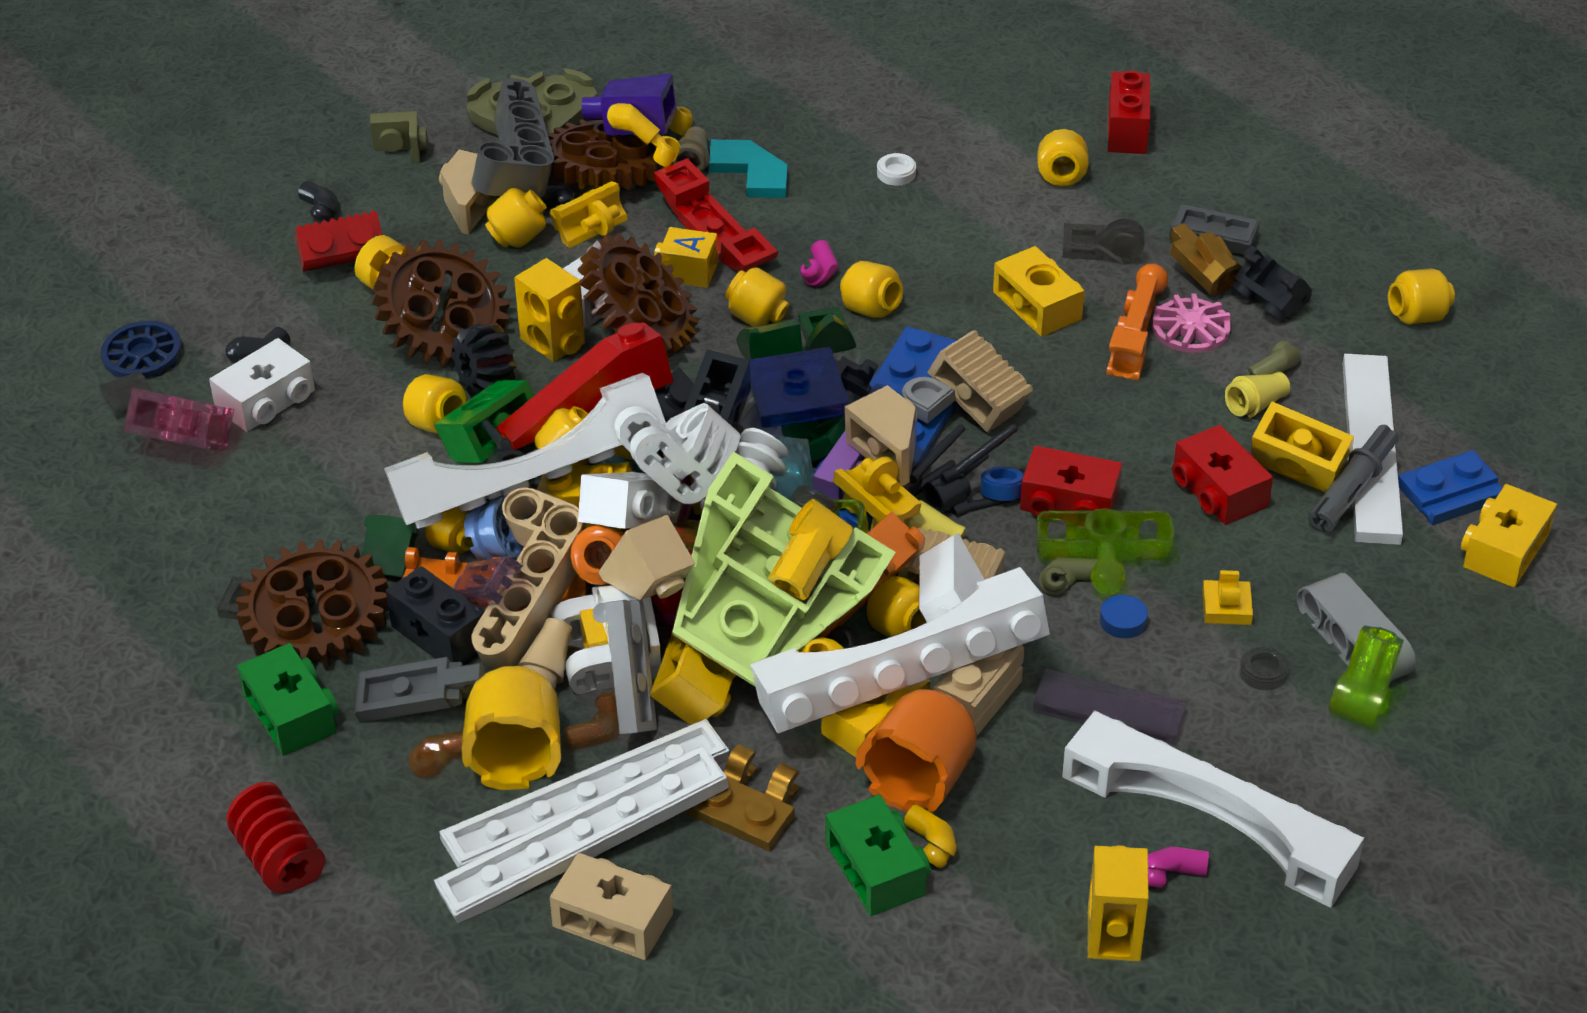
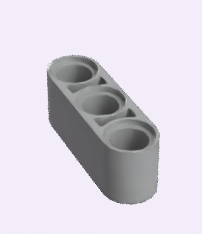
[1297,573,1416,689]

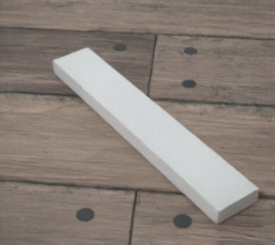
[1342,354,1403,545]
[439,719,730,868]
[434,744,729,923]

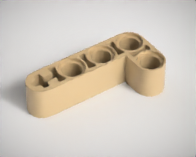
[472,487,588,671]

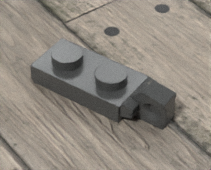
[354,657,486,722]

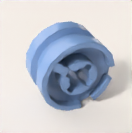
[464,495,531,564]

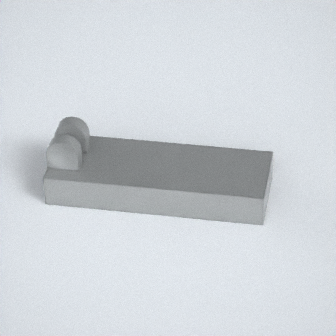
[593,600,657,734]

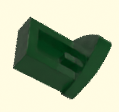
[798,307,856,356]
[736,319,805,376]
[780,412,845,467]
[361,515,420,579]

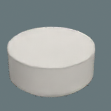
[877,153,916,186]

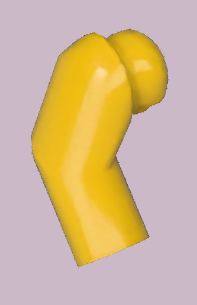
[904,804,957,869]

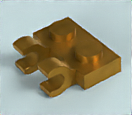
[684,744,800,852]

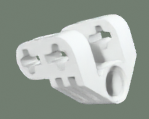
[614,403,741,504]
[550,585,661,694]

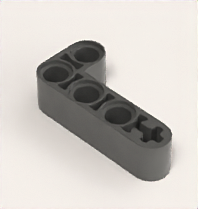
[471,78,554,198]

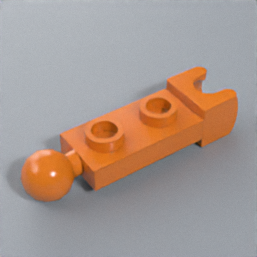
[1106,263,1168,380]

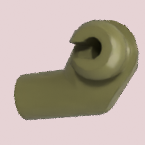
[1248,341,1301,375]
[1039,557,1101,595]

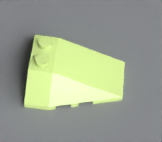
[672,451,896,686]

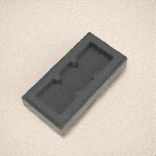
[1169,204,1260,255]

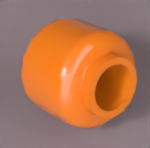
[570,524,625,586]

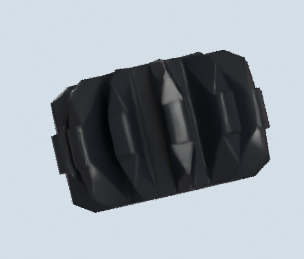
[451,324,517,396]

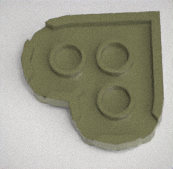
[467,69,597,135]

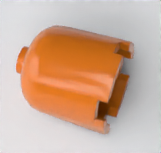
[855,689,977,812]

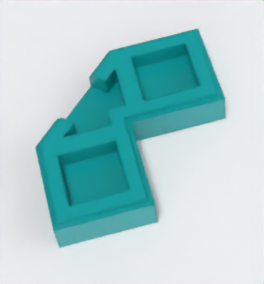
[709,139,788,198]

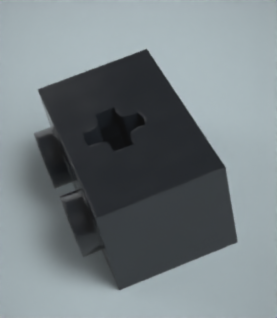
[683,349,751,429]
[386,566,485,666]

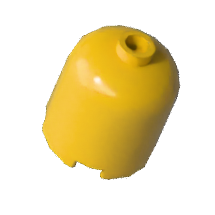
[462,666,561,790]

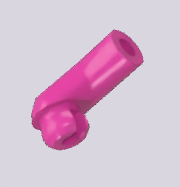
[800,240,839,287]
[1148,846,1209,888]

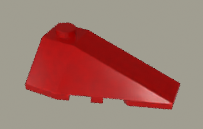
[497,322,674,450]

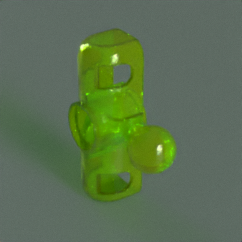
[1036,508,1174,595]

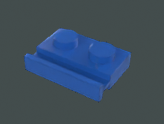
[1398,450,1503,526]

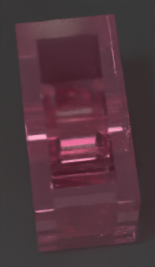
[123,388,235,451]

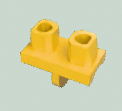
[550,181,628,249]
[833,456,922,530]

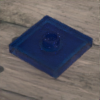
[750,347,849,428]

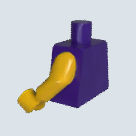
[582,73,693,167]

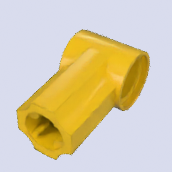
[768,499,853,601]

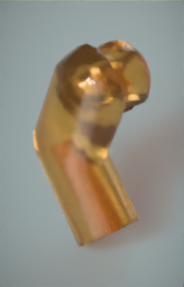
[564,692,619,750]
[409,731,463,776]

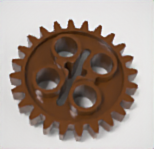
[548,119,665,190]
[578,234,698,358]
[372,239,510,368]
[236,539,389,669]

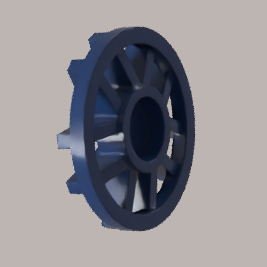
[101,321,182,380]

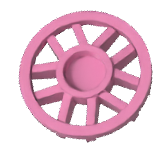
[1152,293,1231,353]

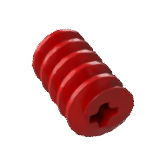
[226,782,325,893]

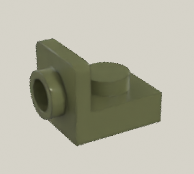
[370,111,428,163]

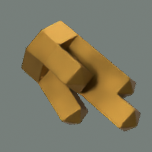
[1170,223,1242,296]

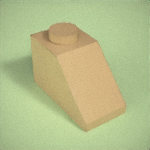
[439,149,499,235]
[845,385,917,486]
[598,515,695,601]

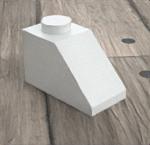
[919,533,985,623]

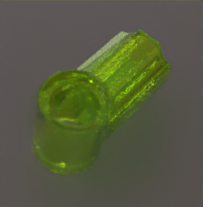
[1329,625,1404,730]

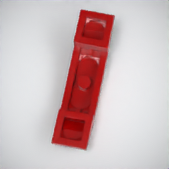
[654,158,778,272]

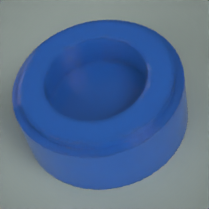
[980,467,1024,501]
[1100,595,1148,638]

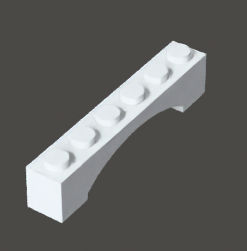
[384,373,666,528]
[750,567,1050,733]
[1062,710,1364,908]

